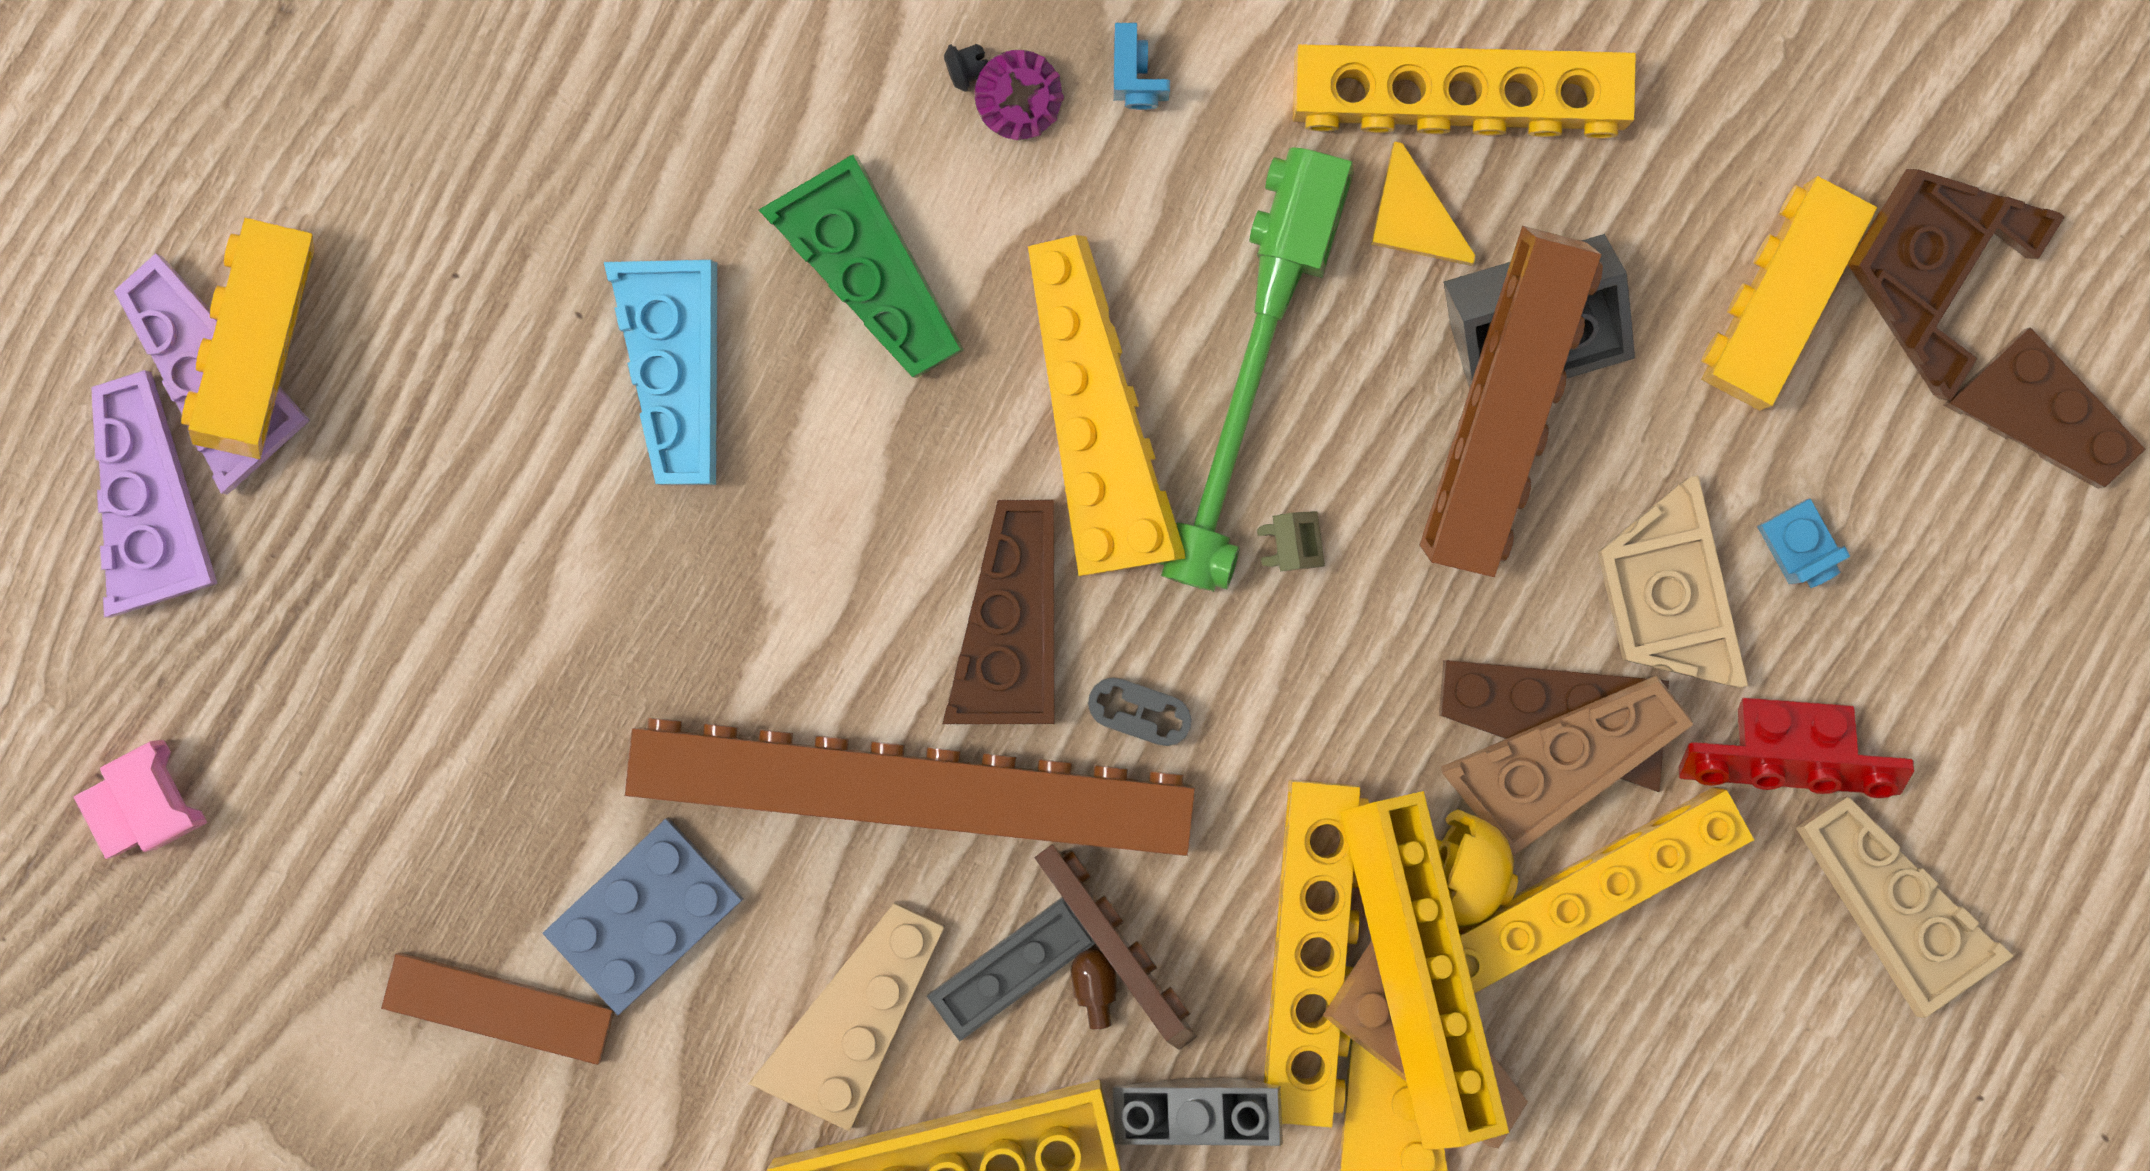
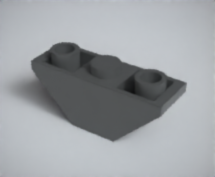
[1113,1078,1283,1146]

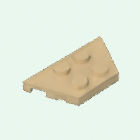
[1597,475,1748,687]

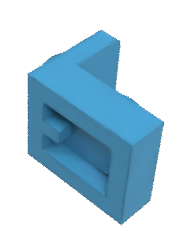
[1113,23,1170,110]
[1757,498,1850,588]

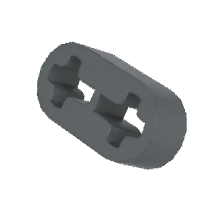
[1088,678,1192,746]

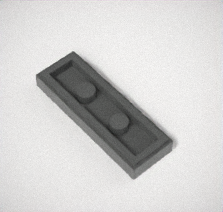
[927,897,1095,1042]

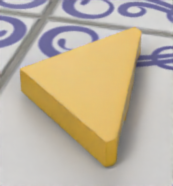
[1371,141,1475,266]

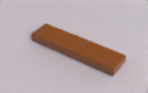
[381,953,614,1065]

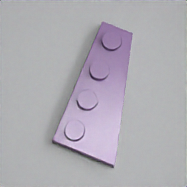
[114,253,310,495]
[91,370,218,618]

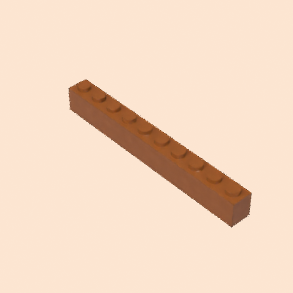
[624,718,1195,856]

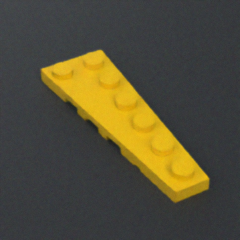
[1028,235,1185,576]

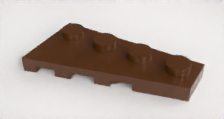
[942,500,1055,724]
[1034,844,1197,1050]

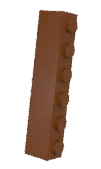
[1419,226,1603,577]

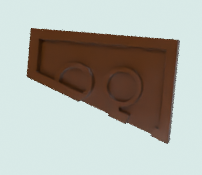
[1943,327,2146,489]

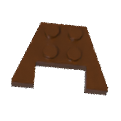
[1848,169,2065,401]

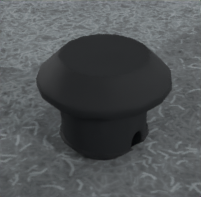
[944,44,988,92]

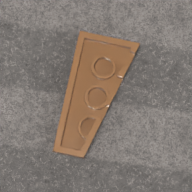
[1441,675,1694,856]

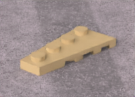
[1795,797,2014,1018]
[748,902,945,1131]

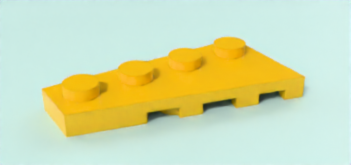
[1340,1039,1448,1171]

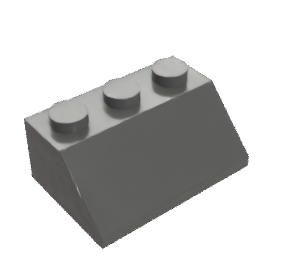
[1443,234,1635,389]

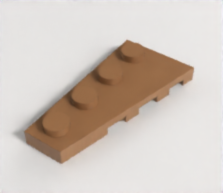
[1322,941,1528,1149]

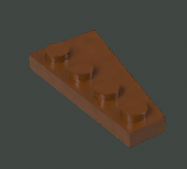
[1439,660,1669,792]

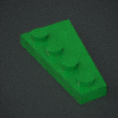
[758,154,964,378]

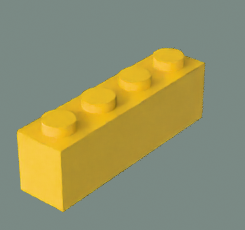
[1701,176,1877,411]
[181,217,314,459]

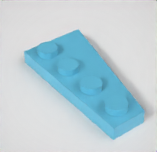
[604,260,717,485]

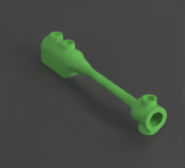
[1157,147,1354,592]

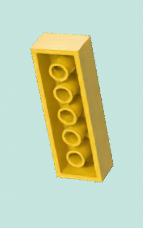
[767,1079,1122,1171]

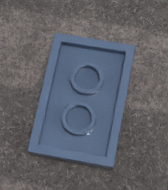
[542,817,744,1015]

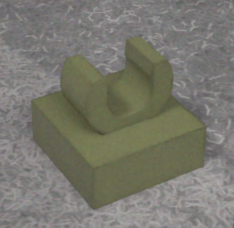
[1257,511,1325,572]

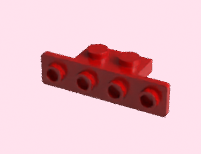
[1679,698,1914,798]

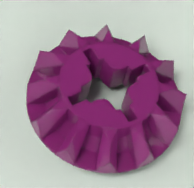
[975,50,1064,140]

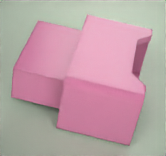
[74,740,207,859]

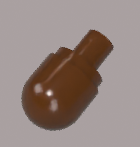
[1070,949,1118,1029]

